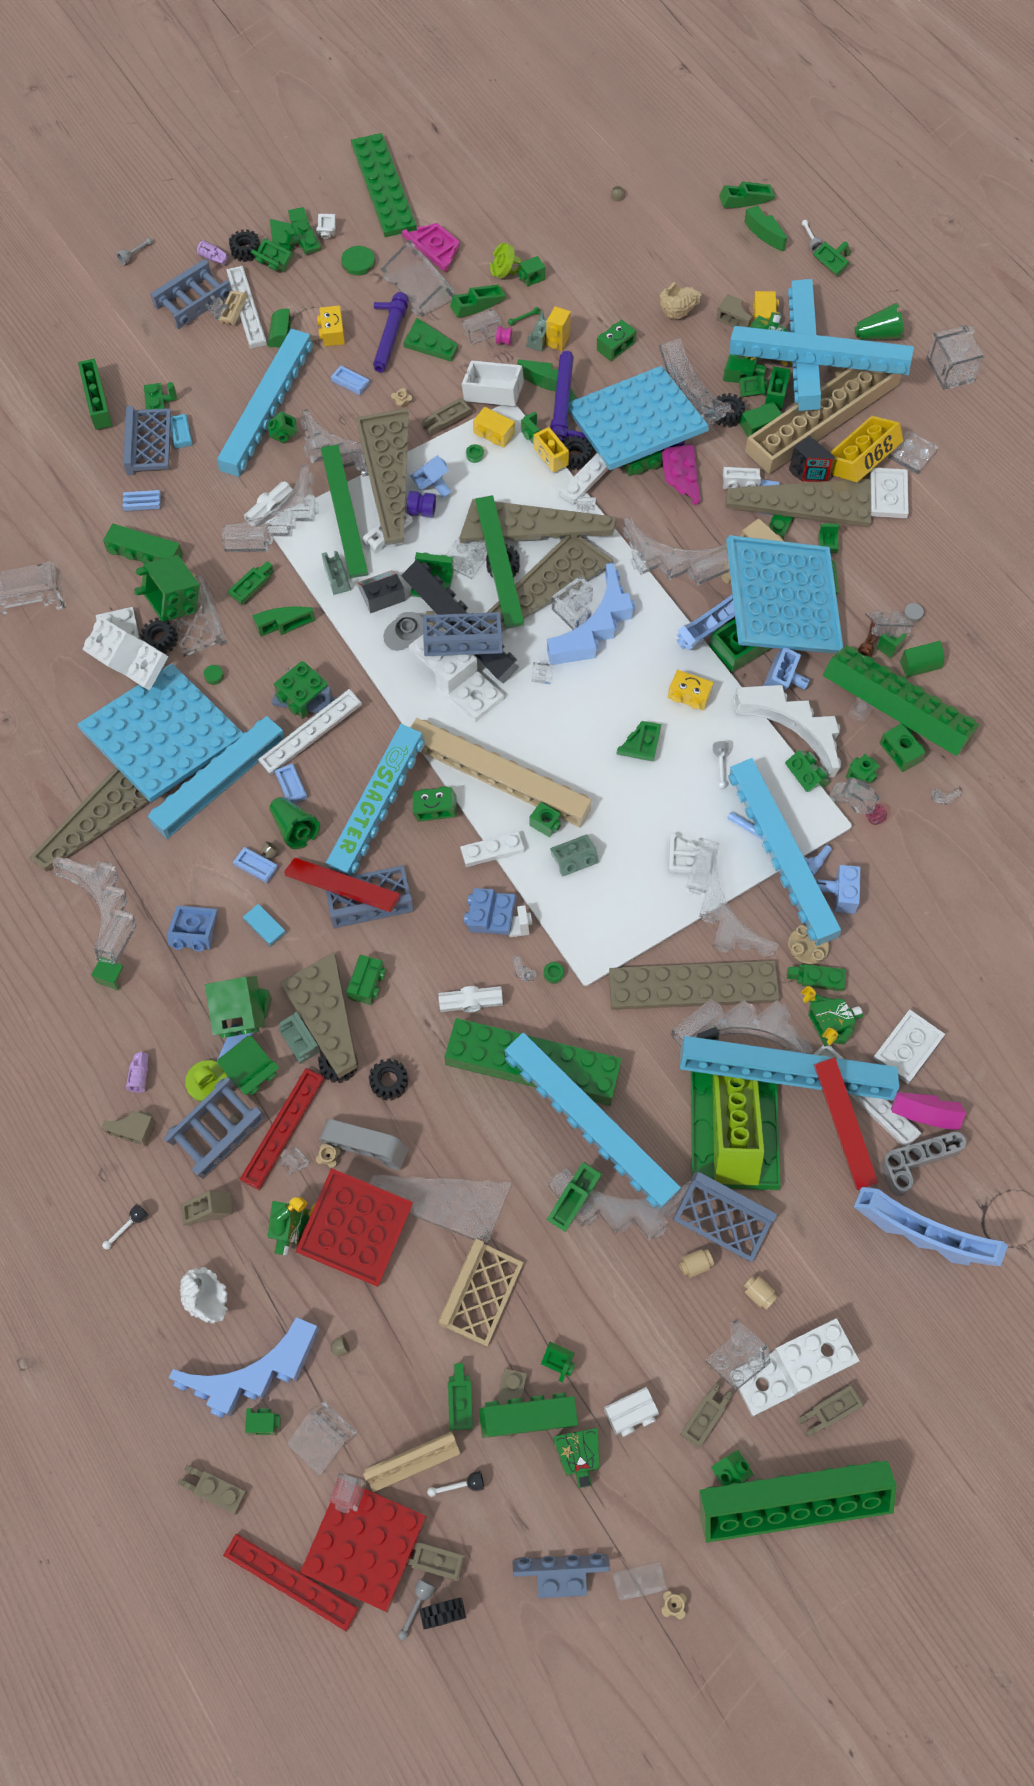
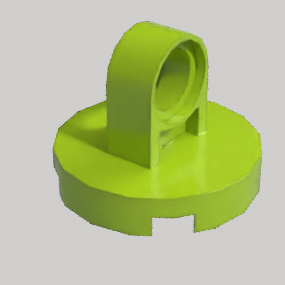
[490,243,522,279]
[185,1060,229,1102]

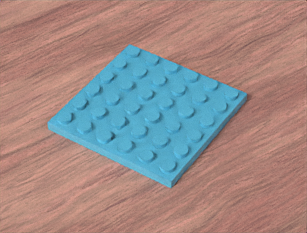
[568,366,709,470]
[726,535,843,654]
[77,663,243,803]

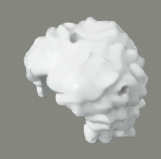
[180,1267,228,1324]

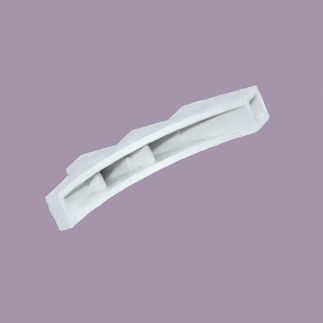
[733,685,841,778]

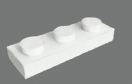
[460,831,524,867]

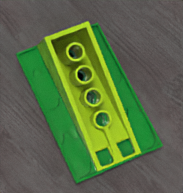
[690,1071,780,1190]

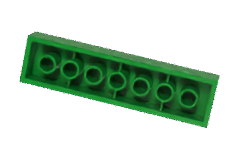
[822,645,980,756]
[444,1018,622,1106]
[699,1461,897,1543]

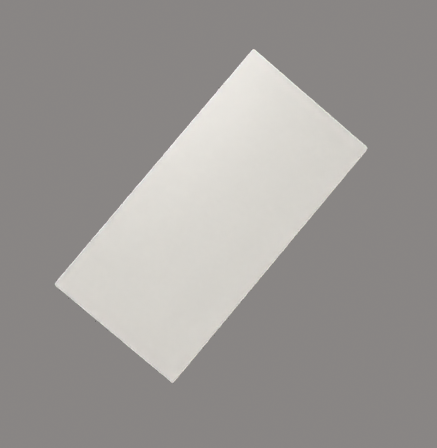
[265,405,851,987]

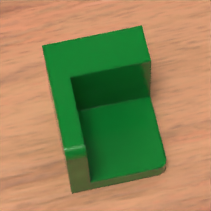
[877,632,907,659]
[91,957,123,990]

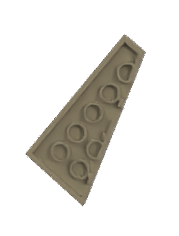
[280,952,358,1078]

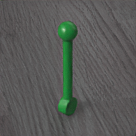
[508,307,541,325]

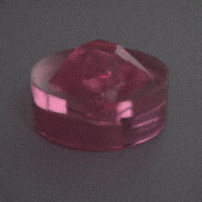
[866,804,887,825]

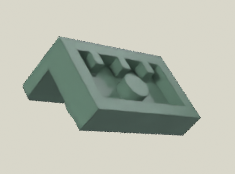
[550,834,599,876]

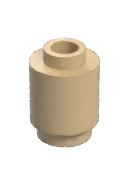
[679,1249,714,1278]
[744,1276,778,1310]

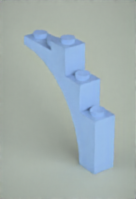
[547,563,635,665]
[676,594,735,650]
[854,1187,1008,1267]
[169,1317,319,1418]

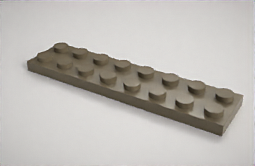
[609,961,779,1010]

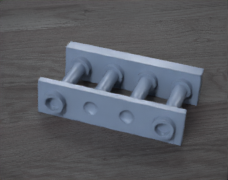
[150,259,232,329]
[164,1077,267,1179]

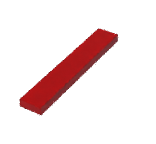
[284,857,401,913]
[813,1057,878,1190]
[240,1068,325,1191]
[223,1533,359,1632]

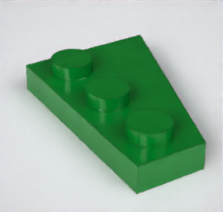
[403,318,458,362]

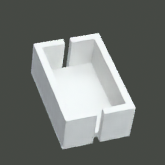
[462,361,524,406]

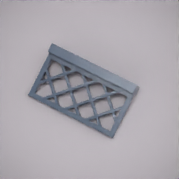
[123,406,171,475]
[423,612,503,656]
[326,865,414,928]
[672,1172,777,1262]

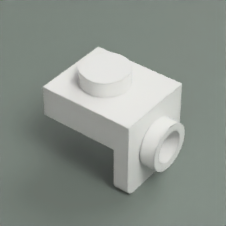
[316,214,336,239]
[509,905,532,937]

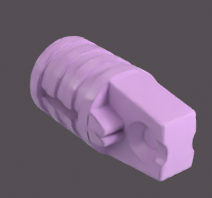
[197,240,229,265]
[126,1052,148,1093]

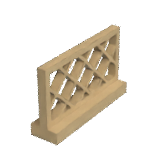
[436,1239,524,1347]
[363,1431,461,1493]

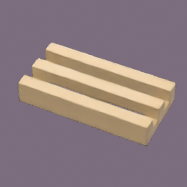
[218,291,248,325]

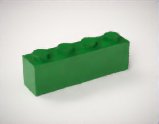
[78,358,113,430]
[103,523,183,563]
[479,1393,578,1438]

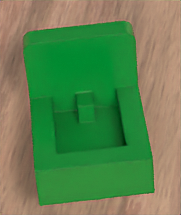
[739,375,767,396]
[521,411,540,444]
[818,523,839,553]
[541,1342,575,1383]

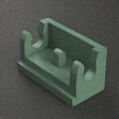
[526,311,551,352]
[321,551,351,595]
[279,1012,320,1064]

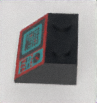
[789,435,836,482]
[357,570,405,614]

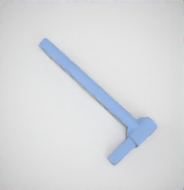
[727,812,832,876]

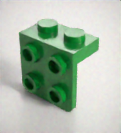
[411,552,454,598]
[274,661,328,719]
[217,1036,279,1095]

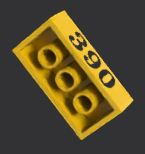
[830,416,903,482]

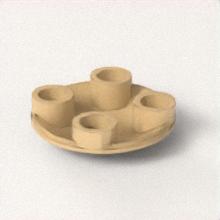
[788,925,829,964]

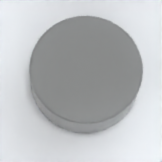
[903,603,924,623]

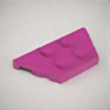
[402,223,460,272]
[662,444,700,505]

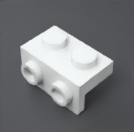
[723,467,761,489]

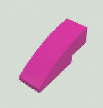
[891,1092,966,1130]

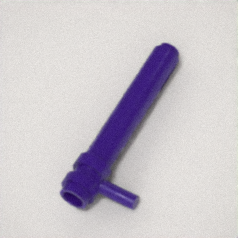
[373,292,409,372]
[550,351,585,442]

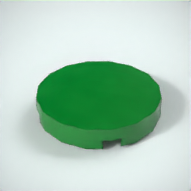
[341,246,375,275]

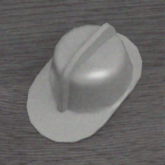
[383,612,423,651]

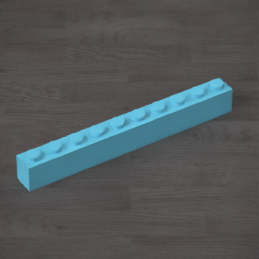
[788,279,821,411]
[730,326,914,375]
[217,329,313,477]
[728,758,841,946]
[505,1032,681,1210]
[680,1036,899,1101]

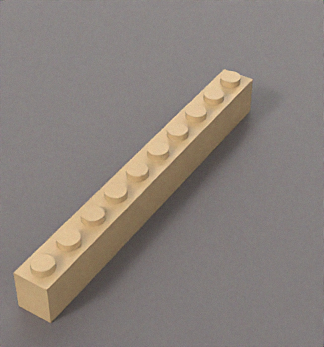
[410,718,592,828]

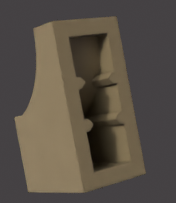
[716,294,752,328]
[101,1110,156,1147]
[181,1190,233,1226]

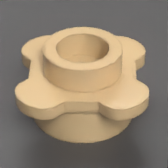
[391,388,412,407]
[316,1144,341,1168]
[661,1591,687,1619]

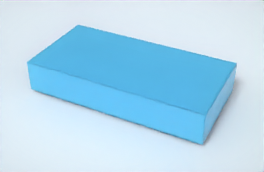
[171,414,193,449]
[243,904,286,947]

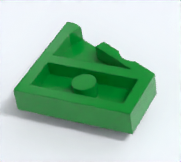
[270,219,295,252]
[616,721,661,762]

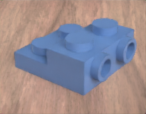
[464,888,517,935]
[167,905,218,952]

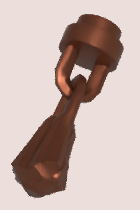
[858,618,885,657]

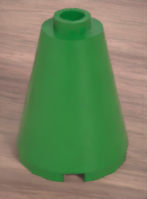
[854,303,904,340]
[269,797,320,849]

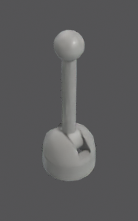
[116,238,153,265]
[398,1578,436,1640]

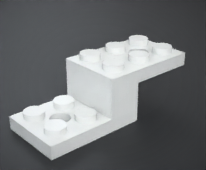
[82,616,169,690]
[409,623,504,722]
[731,1318,859,1417]

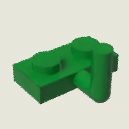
[286,219,321,255]
[813,241,851,277]
[143,382,177,410]

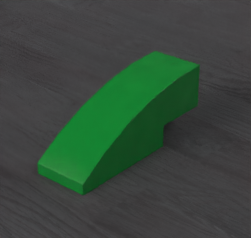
[719,181,775,208]
[744,205,787,251]
[450,284,506,318]
[517,359,558,392]
[252,606,315,637]
[547,1162,603,1232]

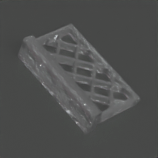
[171,574,228,657]

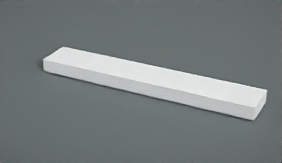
[226,266,267,349]
[258,689,362,775]
[813,1045,921,1147]

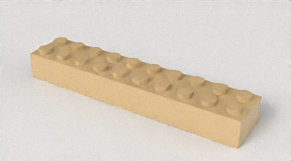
[745,368,902,474]

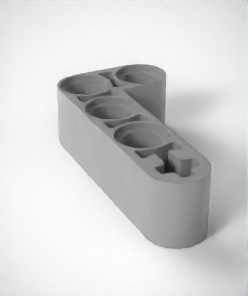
[319,1119,409,1170]
[881,1132,966,1196]

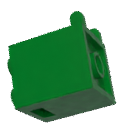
[134,555,200,622]
[204,976,265,1038]

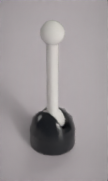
[102,1203,149,1250]
[427,1470,485,1497]

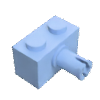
[410,455,452,498]
[763,648,810,691]
[817,865,860,914]

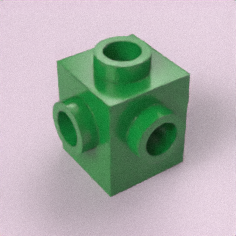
[268,411,297,444]
[846,754,880,790]
[711,1450,754,1486]

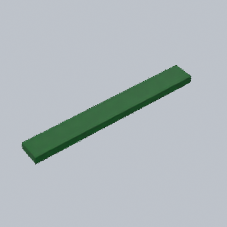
[321,444,368,578]
[475,495,524,629]

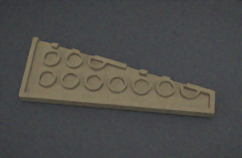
[355,408,409,545]
[725,479,871,527]
[459,499,616,544]
[481,535,614,633]
[29,768,149,871]

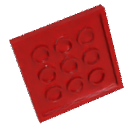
[295,1168,413,1287]
[300,1479,427,1613]

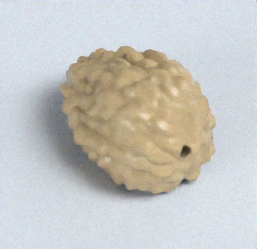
[659,282,702,319]

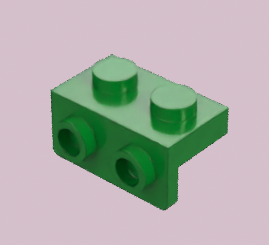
[251,238,294,273]
[785,750,830,792]

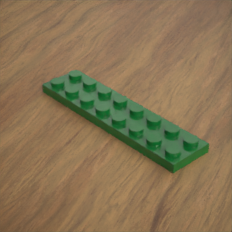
[351,133,417,237]

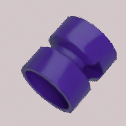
[407,491,436,518]

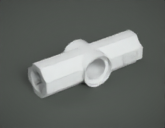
[244,481,294,527]
[438,986,503,1012]

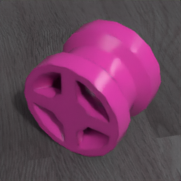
[496,326,513,346]

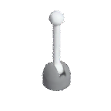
[802,220,823,253]
[713,741,729,788]

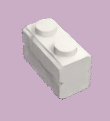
[604,1387,659,1437]

